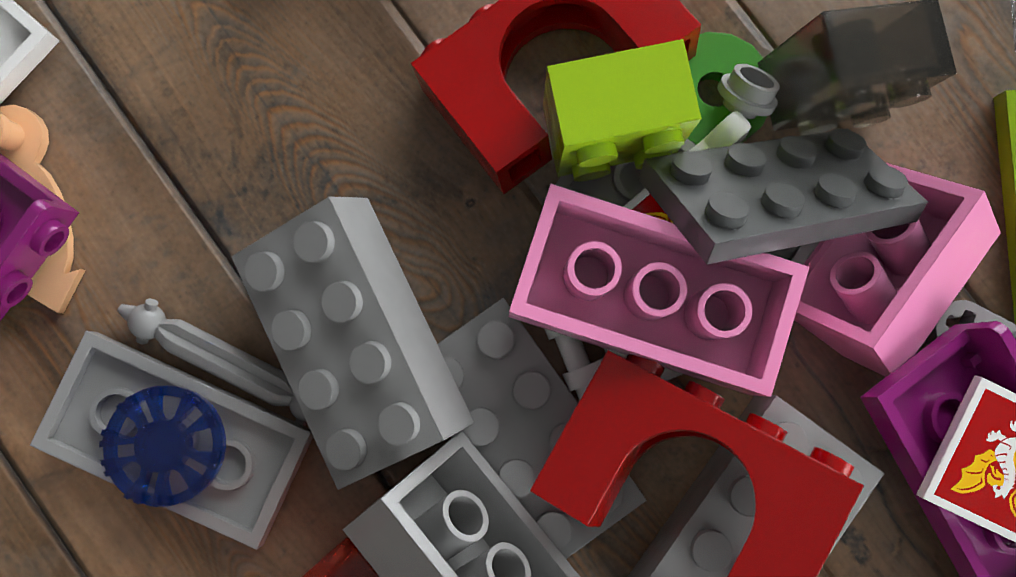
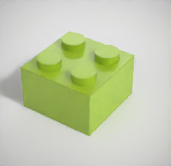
[543,39,702,182]

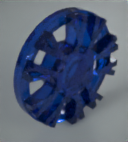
[99,385,226,507]

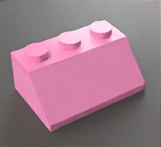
[794,163,1001,377]

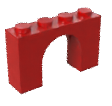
[411,0,701,194]
[530,350,864,577]

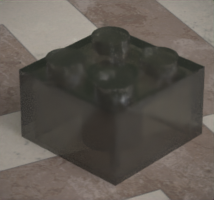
[758,0,957,135]

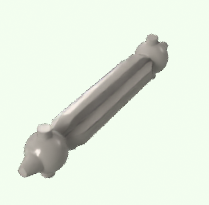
[117,298,307,426]

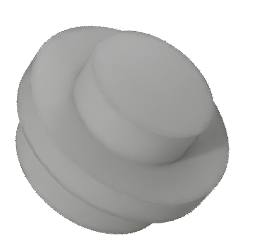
[717,64,780,119]

